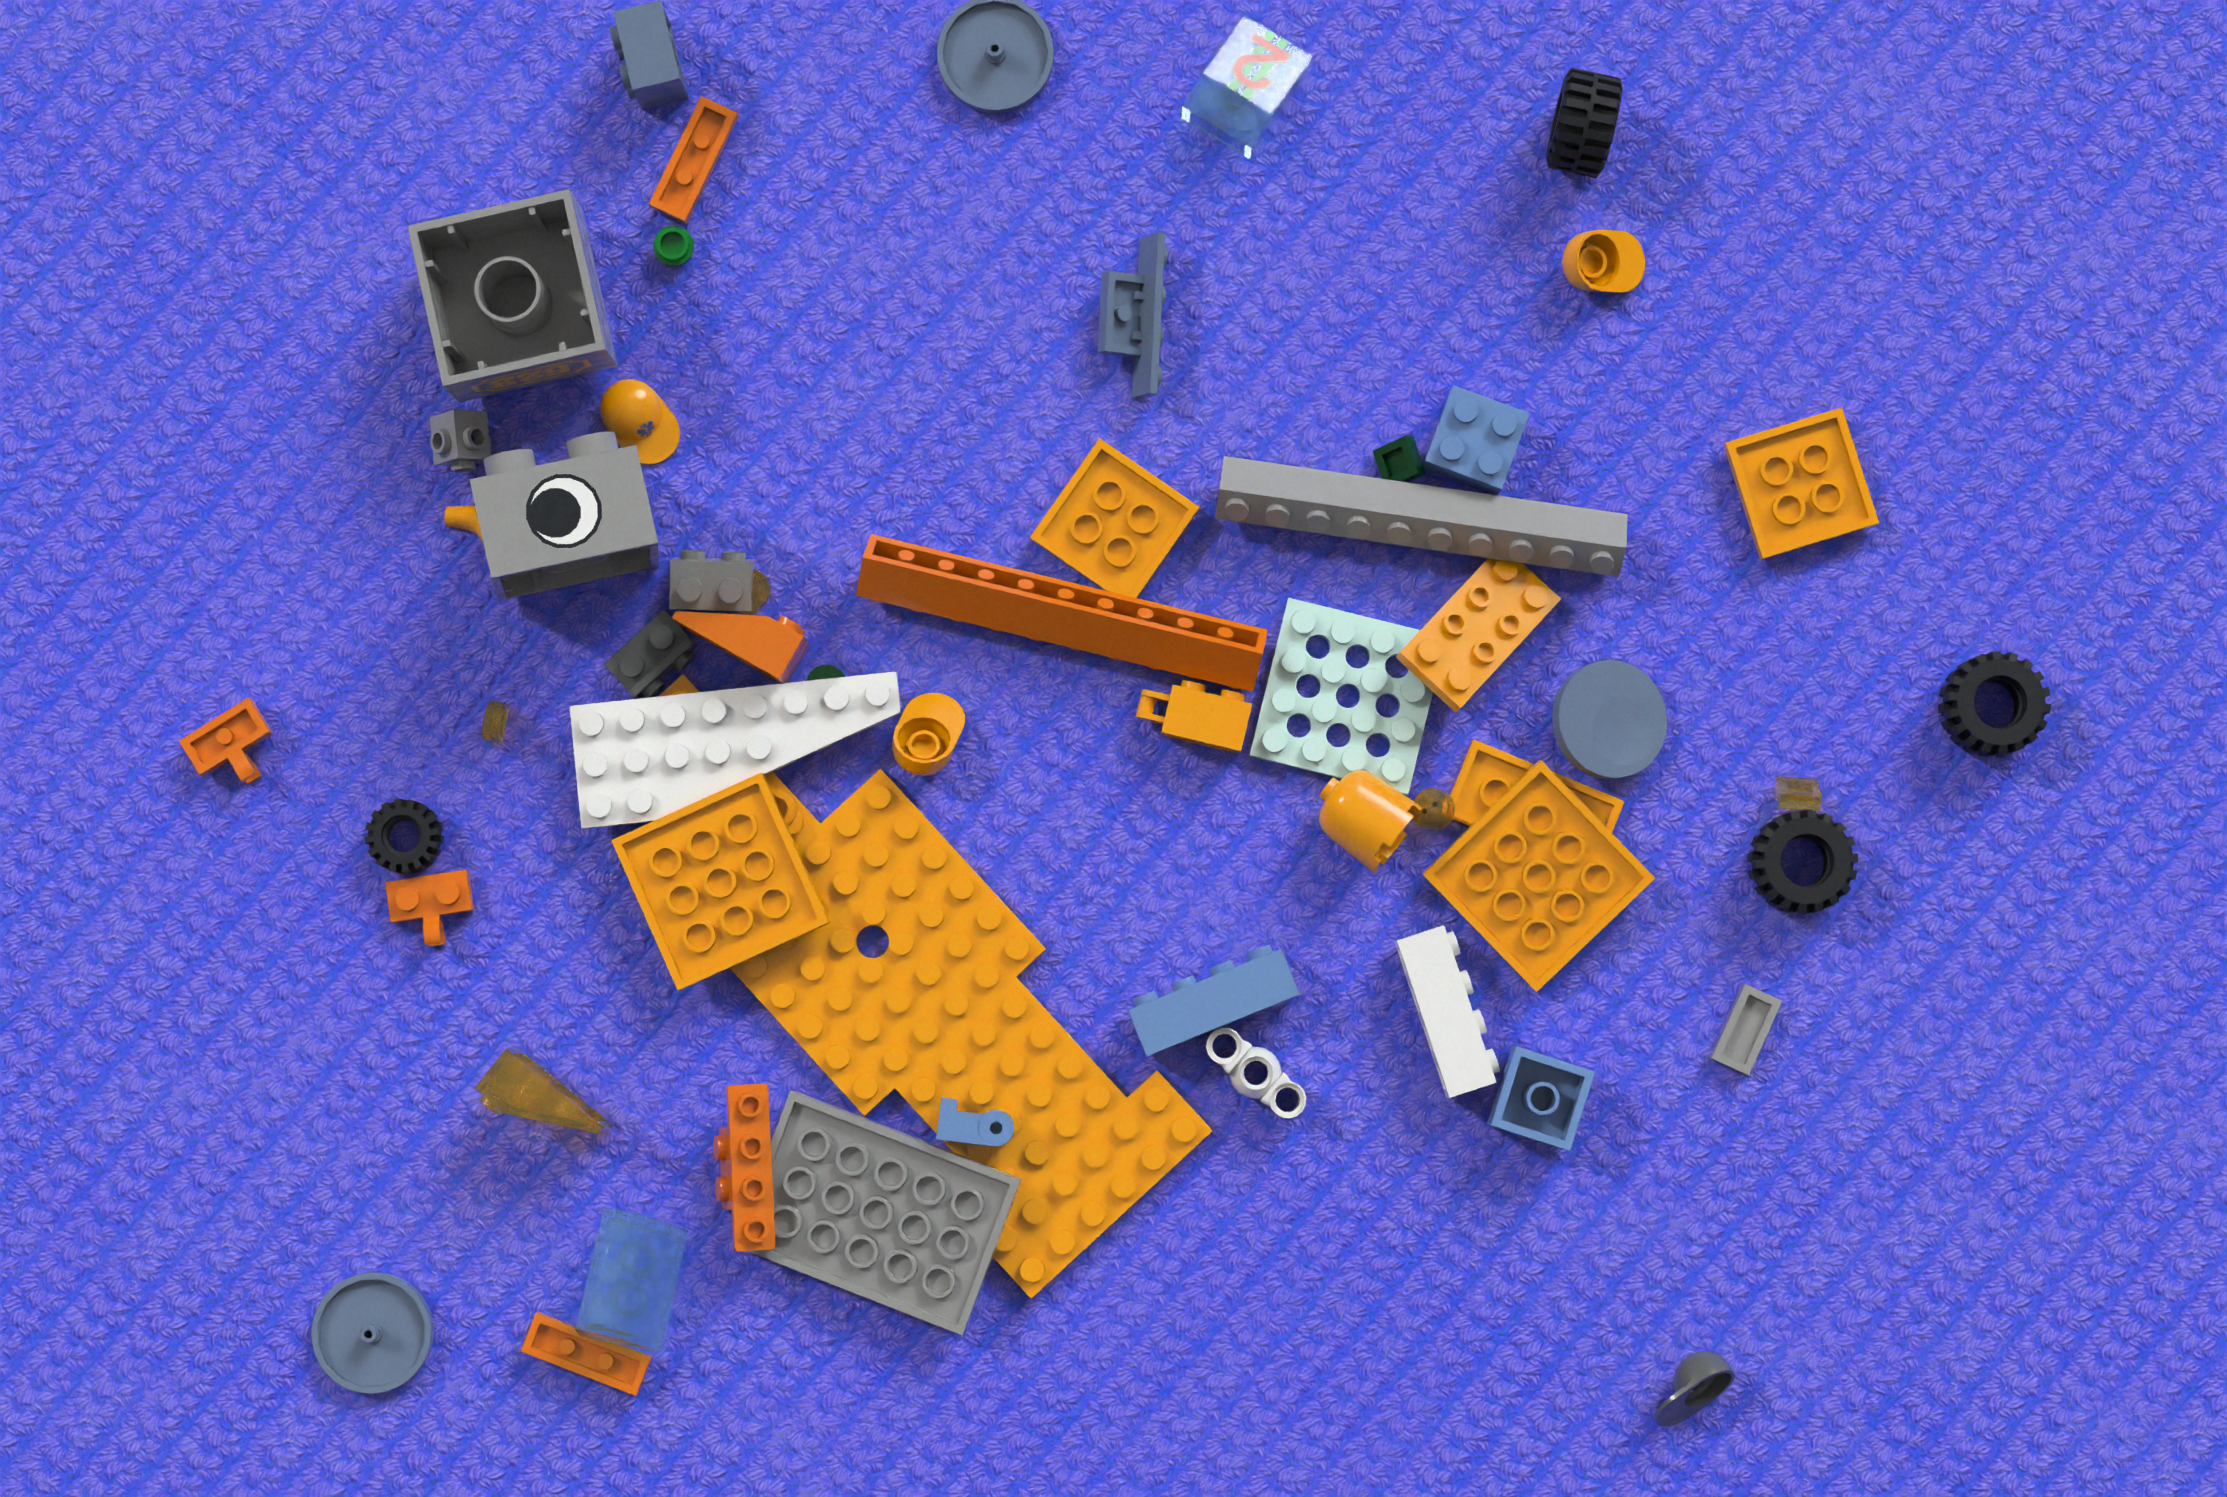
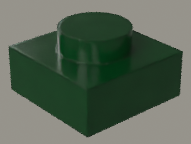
[1373,435,1426,482]

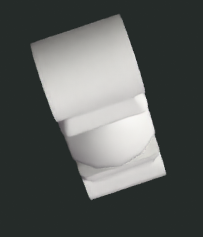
[1205,1028,1306,1118]

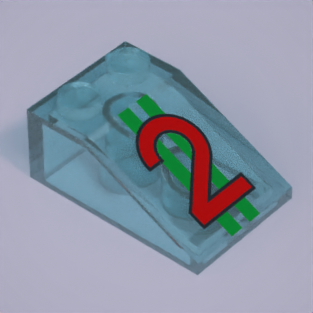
[1181,15,1313,159]

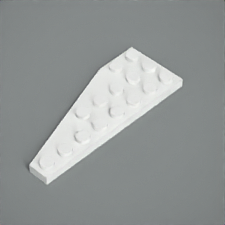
[570,672,901,829]

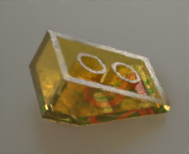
[475,1048,614,1134]

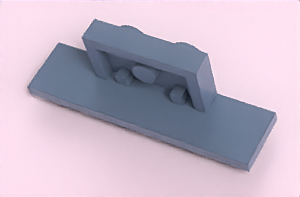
[1098,232,1168,399]

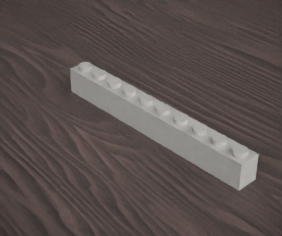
[1215,456,1628,577]

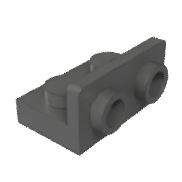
[604,609,698,699]

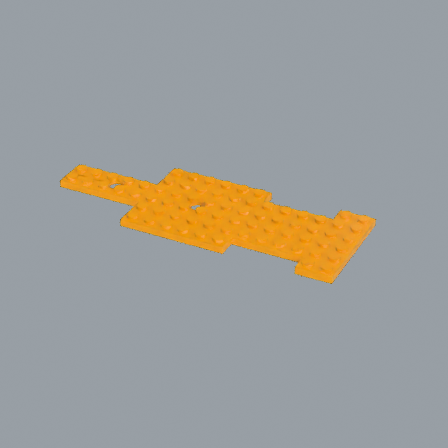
[658,674,1213,1299]

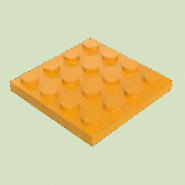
[1422,760,1655,992]
[611,772,830,991]

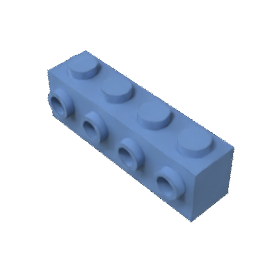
[1128,944,1300,1056]

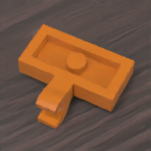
[179,697,273,784]
[385,869,474,947]

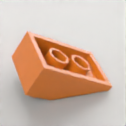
[672,611,810,684]

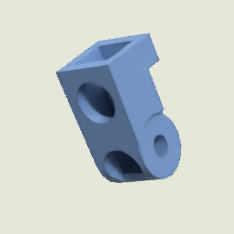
[936,1097,1014,1146]

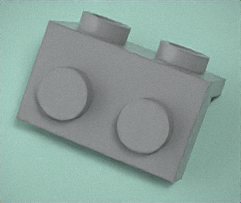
[669,550,756,611]

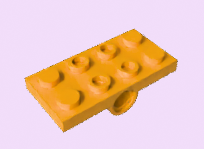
[1396,558,1561,713]

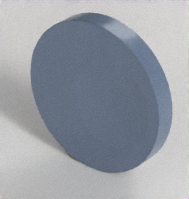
[937,0,1054,114]
[1552,660,1667,780]
[311,1272,434,1394]

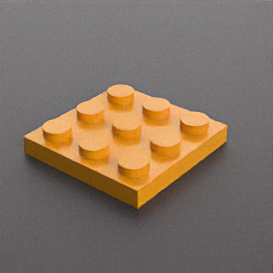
[1723,407,1879,560]
[1030,438,1200,598]

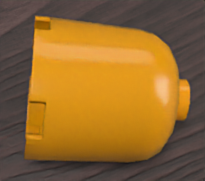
[1319,770,1423,874]

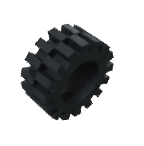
[365,799,444,874]

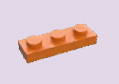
[649,96,739,224]
[521,1311,653,1396]

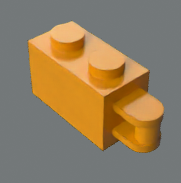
[1135,680,1252,754]

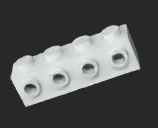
[1394,925,1500,1098]

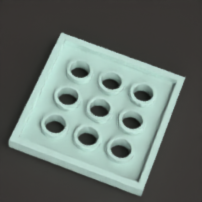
[1249,598,1433,795]

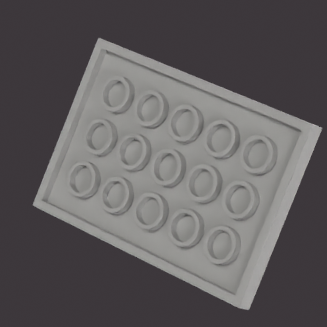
[732,1090,1022,1335]

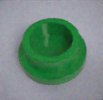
[653,226,694,267]

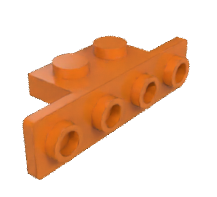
[713,1083,776,1252]

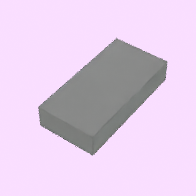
[1709,984,1782,1076]

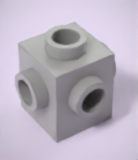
[430,410,491,473]

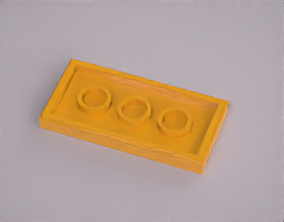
[1442,739,1625,833]

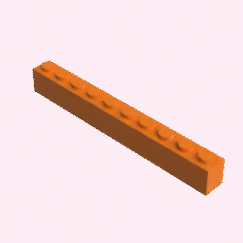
[856,534,1268,692]

